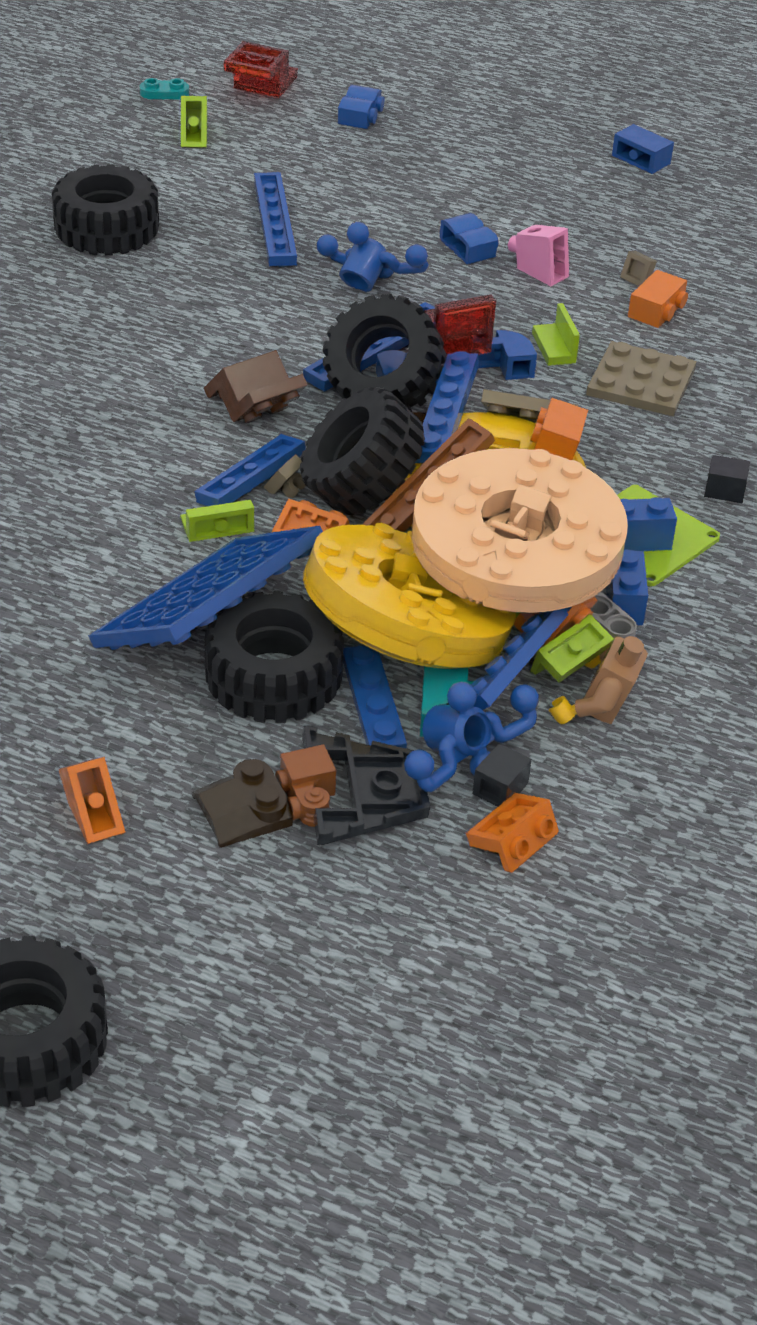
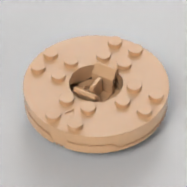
[412,448,628,613]

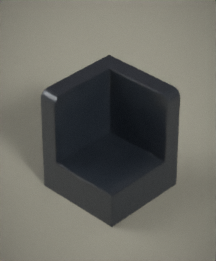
[704,455,750,503]
[472,744,532,807]

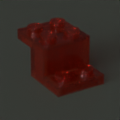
[224,41,298,98]
[424,294,496,358]

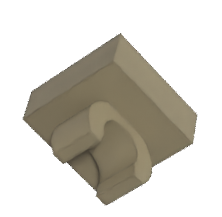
[620,250,657,286]
[264,454,306,498]

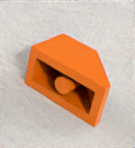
[59,757,125,844]

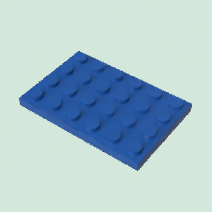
[88,525,323,650]

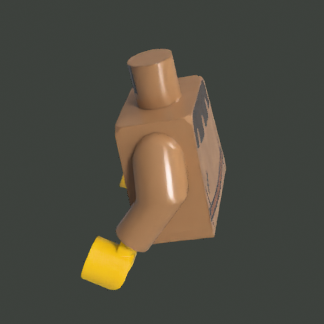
[548,636,648,724]

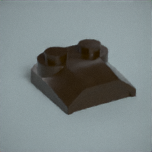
[192,759,293,848]

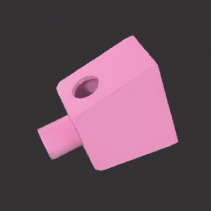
[508,225,569,287]

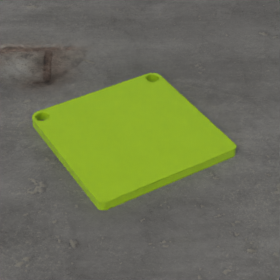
[617,484,720,587]

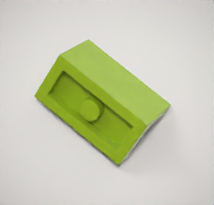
[532,303,580,366]
[180,500,254,542]
[530,615,614,683]

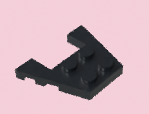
[302,726,430,845]

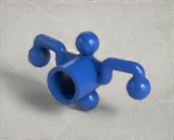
[316,222,428,292]
[404,682,539,792]

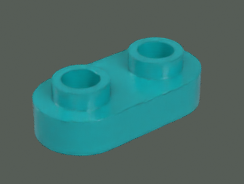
[140,78,189,100]

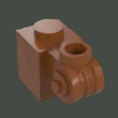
[275,744,336,827]

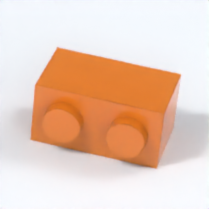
[628,270,688,328]
[530,398,588,460]

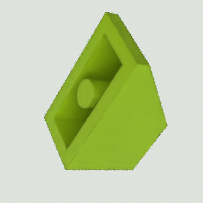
[181,96,208,148]

